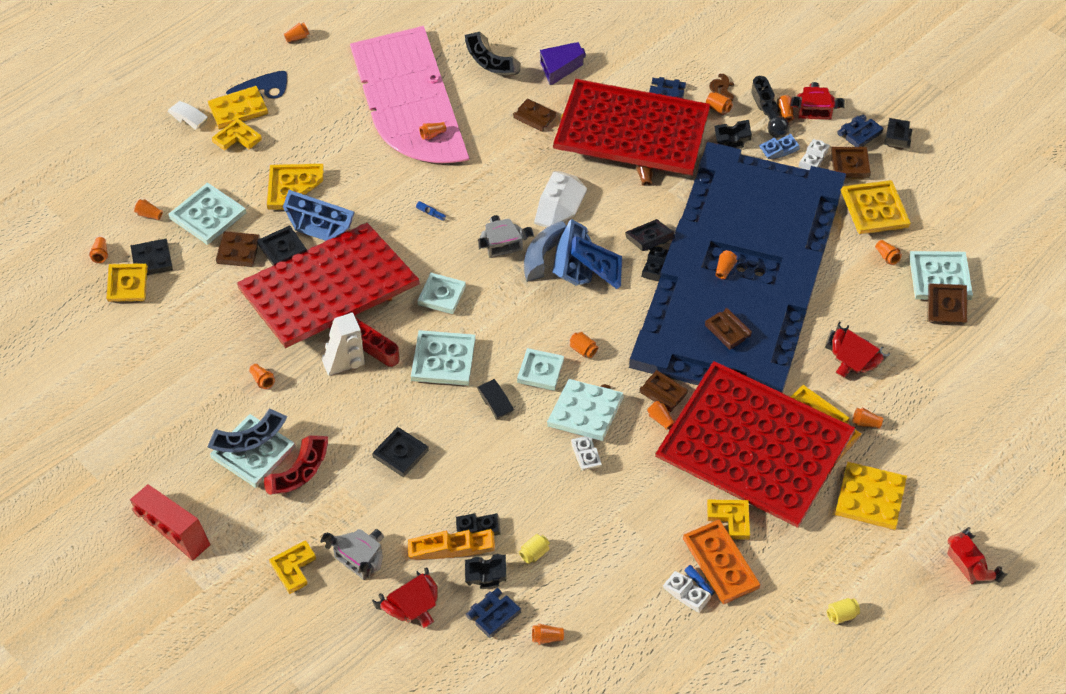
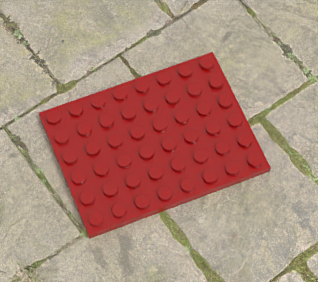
[553,79,710,175]
[236,222,420,349]
[655,361,855,528]

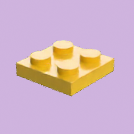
[106,264,148,302]

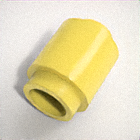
[519,534,550,564]
[827,598,860,624]

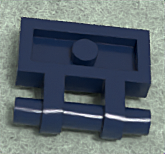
[649,77,686,99]
[837,114,884,147]
[466,588,521,638]

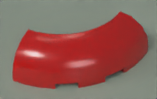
[264,435,328,494]

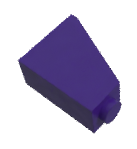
[540,42,586,85]

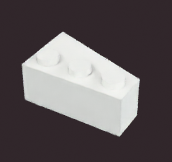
[321,313,365,376]

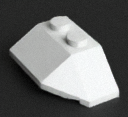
[534,171,587,228]

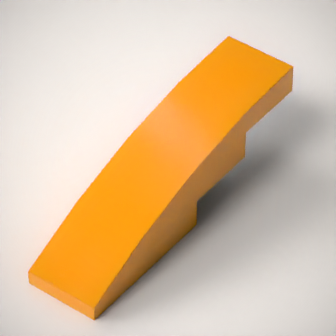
[408,529,495,559]

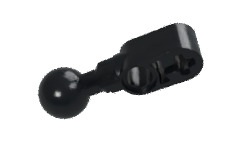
[751,76,790,138]

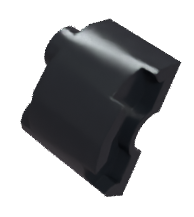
[884,118,912,149]
[714,120,752,149]
[465,554,506,589]

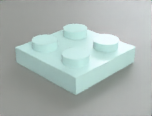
[417,273,466,314]
[517,348,564,391]

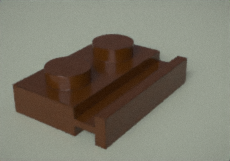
[513,98,556,132]
[705,308,752,350]
[639,370,688,412]

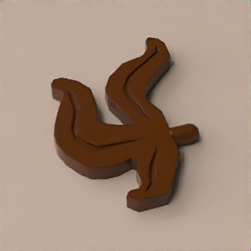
[709,73,734,101]

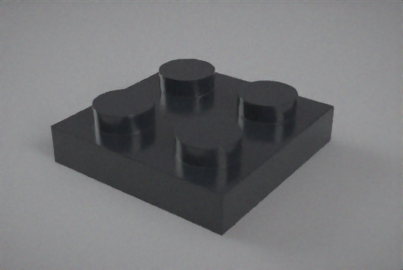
[625,219,675,251]
[257,225,307,266]
[130,238,173,275]
[372,426,429,478]

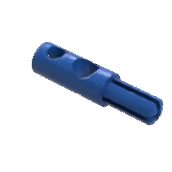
[416,201,446,221]
[684,565,715,596]

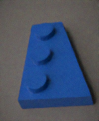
[571,236,622,289]

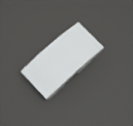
[168,101,208,130]
[798,139,830,170]
[571,436,602,471]
[663,571,711,613]

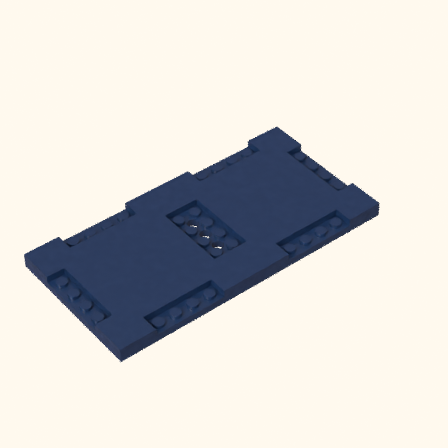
[629,142,846,393]

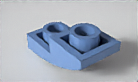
[759,134,800,159]

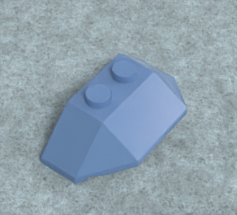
[283,190,355,241]
[553,219,593,286]

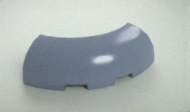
[524,221,566,282]
[207,408,288,453]

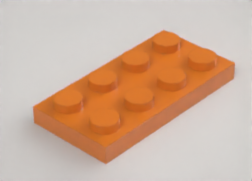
[683,519,761,605]

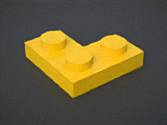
[212,118,262,151]
[707,499,750,540]
[269,540,316,594]

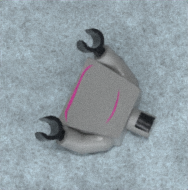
[478,215,534,258]
[320,529,384,580]

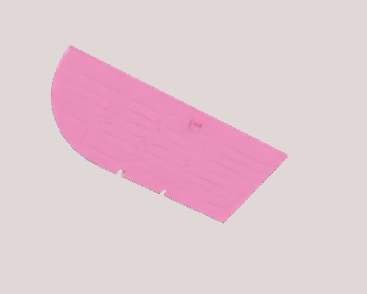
[350,26,469,163]

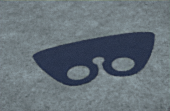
[226,71,287,99]

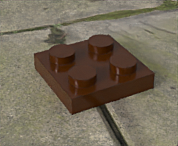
[831,147,871,178]
[216,231,260,267]
[927,283,967,324]

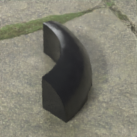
[465,31,521,75]

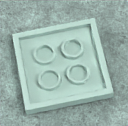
[169,182,246,245]
[909,251,973,300]
[411,330,476,386]
[547,379,624,441]
[210,414,296,488]

